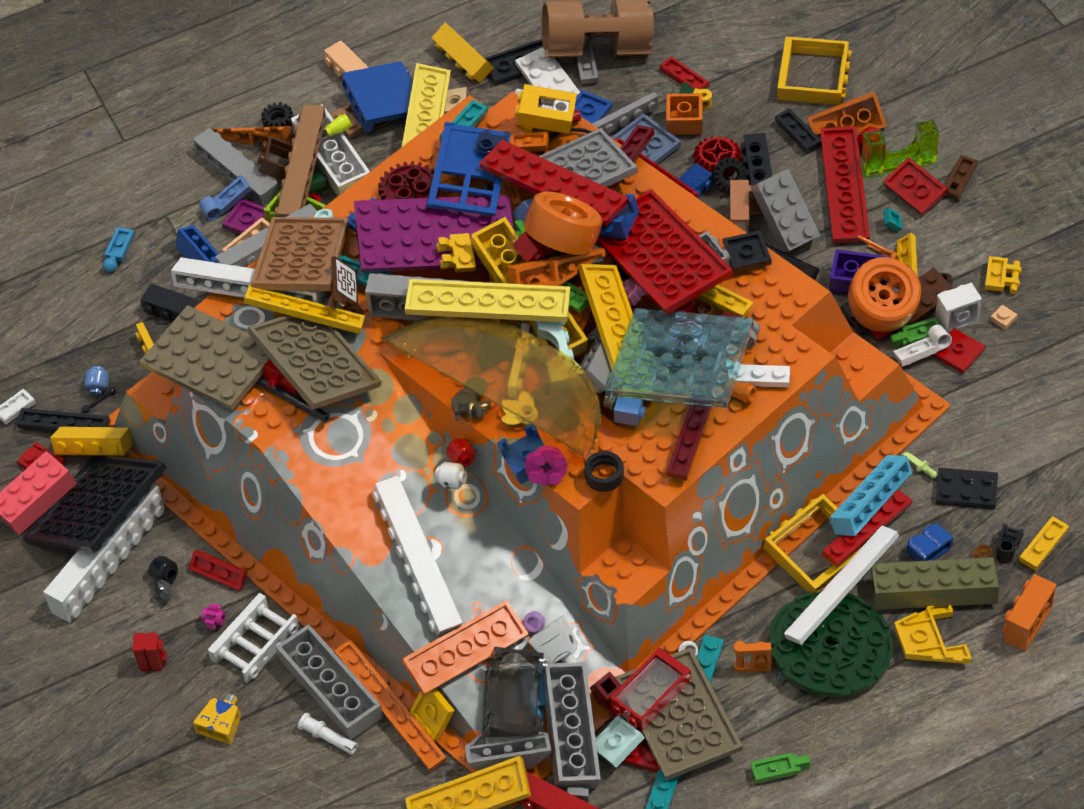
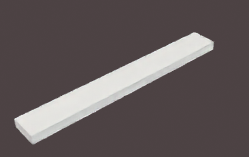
[784,526,899,645]

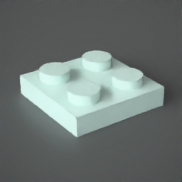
[596,716,645,768]

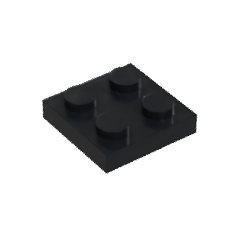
[722,231,772,273]

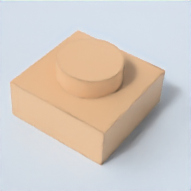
[990,305,1018,330]

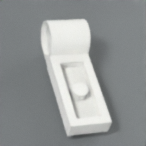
[893,325,952,367]

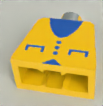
[193,693,241,745]

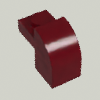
[590,671,628,720]

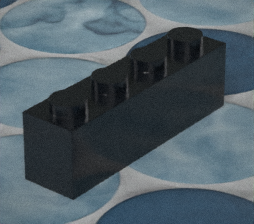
[140,284,202,321]

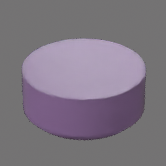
[523,611,545,633]

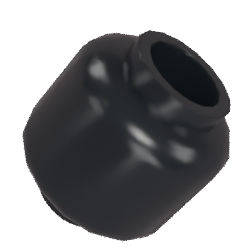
[148,555,178,583]

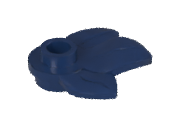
[476,130,508,155]

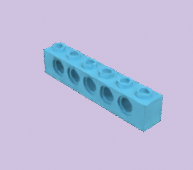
[830,455,912,536]

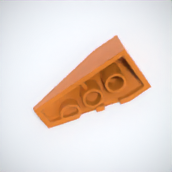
[807,91,887,134]

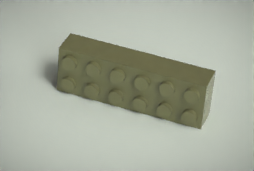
[871,557,999,610]

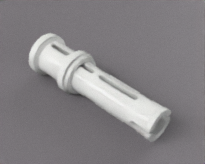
[298,713,358,755]

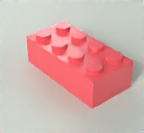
[0,451,77,535]

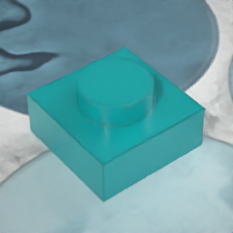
[883,207,902,232]

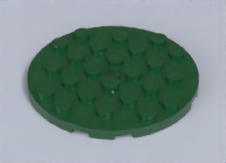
[769,590,893,697]

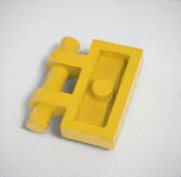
[985,256,1022,294]

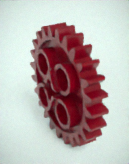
[378,161,441,200]

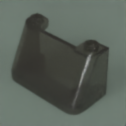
[482,647,546,738]

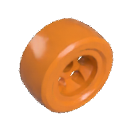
[524,192,603,255]
[848,257,921,332]

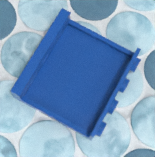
[341,61,413,133]

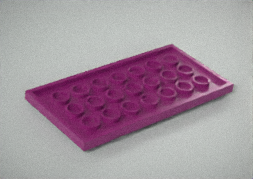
[354,195,513,273]

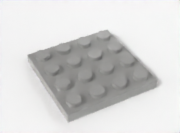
[539,128,638,187]

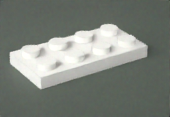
[515,47,580,97]

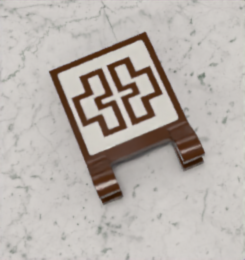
[328,256,363,315]

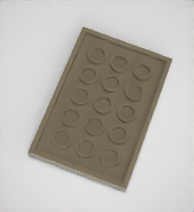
[139,305,270,411]
[248,315,382,410]
[615,647,743,781]

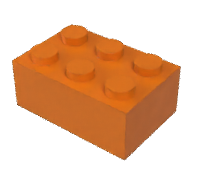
[1002,574,1057,652]

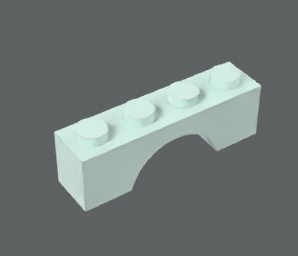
[534,321,578,391]

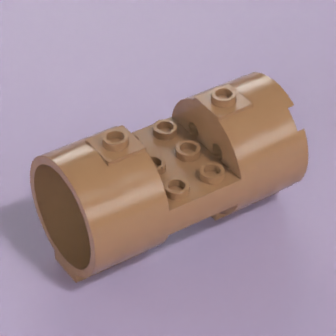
[541,0,654,58]

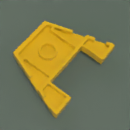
[894,605,972,664]

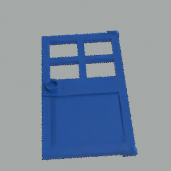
[426,122,511,216]

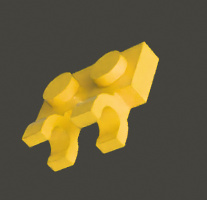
[436,233,476,272]

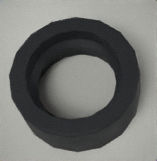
[584,451,624,492]

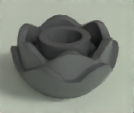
[153,579,172,604]

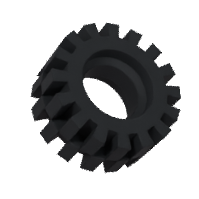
[261,102,294,127]
[713,157,747,191]

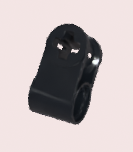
[996,524,1024,564]

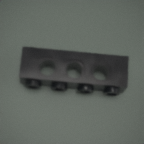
[741,133,772,186]

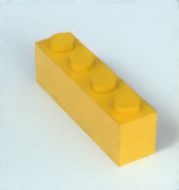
[431,22,494,83]
[50,427,133,456]

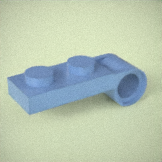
[199,175,252,221]

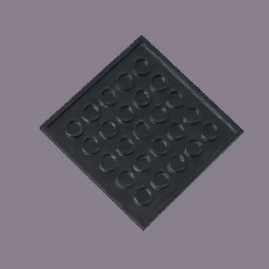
[23,455,167,553]

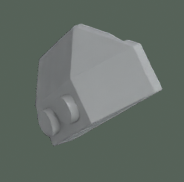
[465,725,552,770]

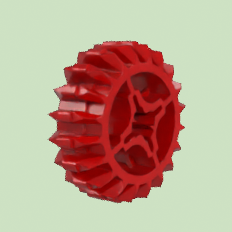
[693,135,742,177]

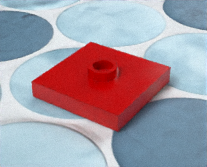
[932,328,986,374]

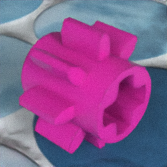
[201,603,226,629]

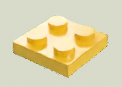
[410,689,455,741]

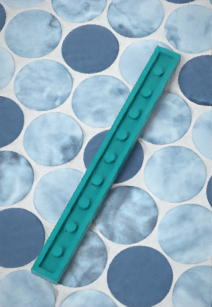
[646,635,724,809]

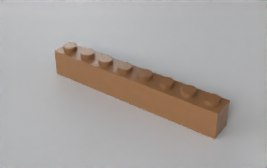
[275,104,327,217]

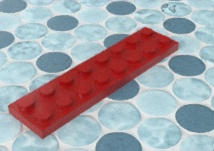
[820,126,870,244]
[479,140,629,226]

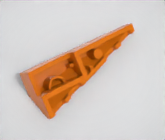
[205,126,294,146]
[507,248,605,286]

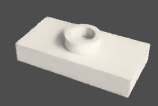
[0,389,36,425]

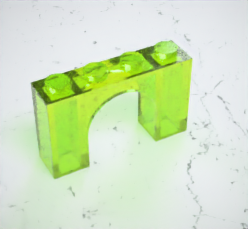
[862,120,939,175]

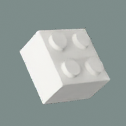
[935,283,982,333]

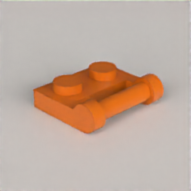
[734,641,772,673]

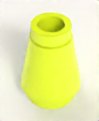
[324,114,352,137]

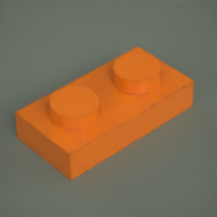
[509,131,549,152]

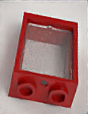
[610,648,691,731]

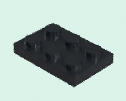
[936,467,998,509]

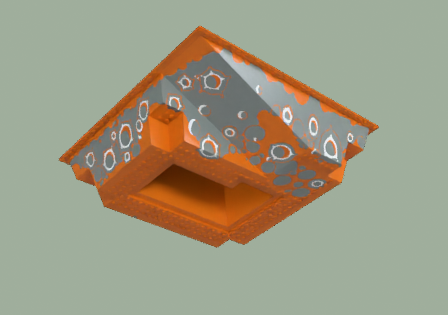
[108,91,950,808]

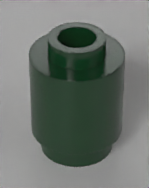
[308,173,329,195]

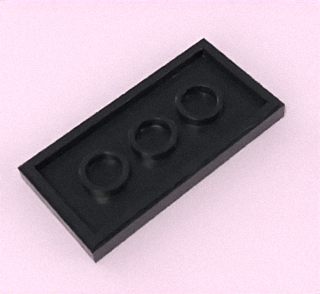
[485,39,559,86]

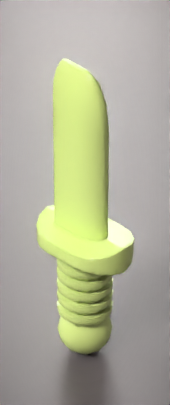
[901,452,937,478]

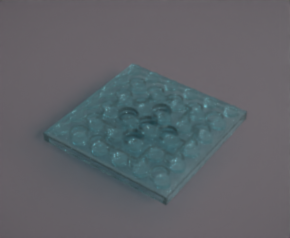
[605,308,754,408]

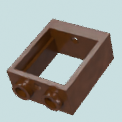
[257,135,292,180]

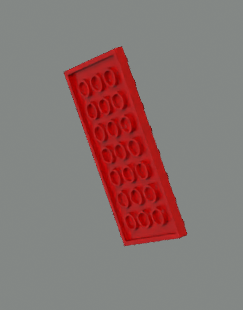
[596,189,734,315]

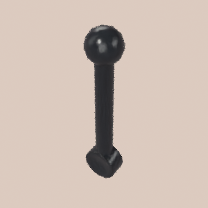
[82,387,116,413]

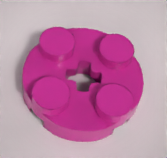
[525,446,567,485]

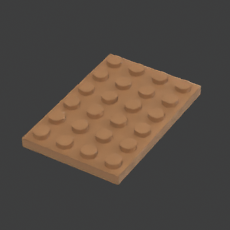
[251,217,349,292]

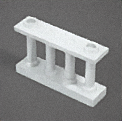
[208,593,299,684]

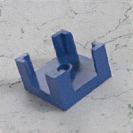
[599,194,639,239]
[497,422,550,485]

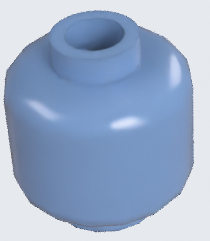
[84,366,109,395]

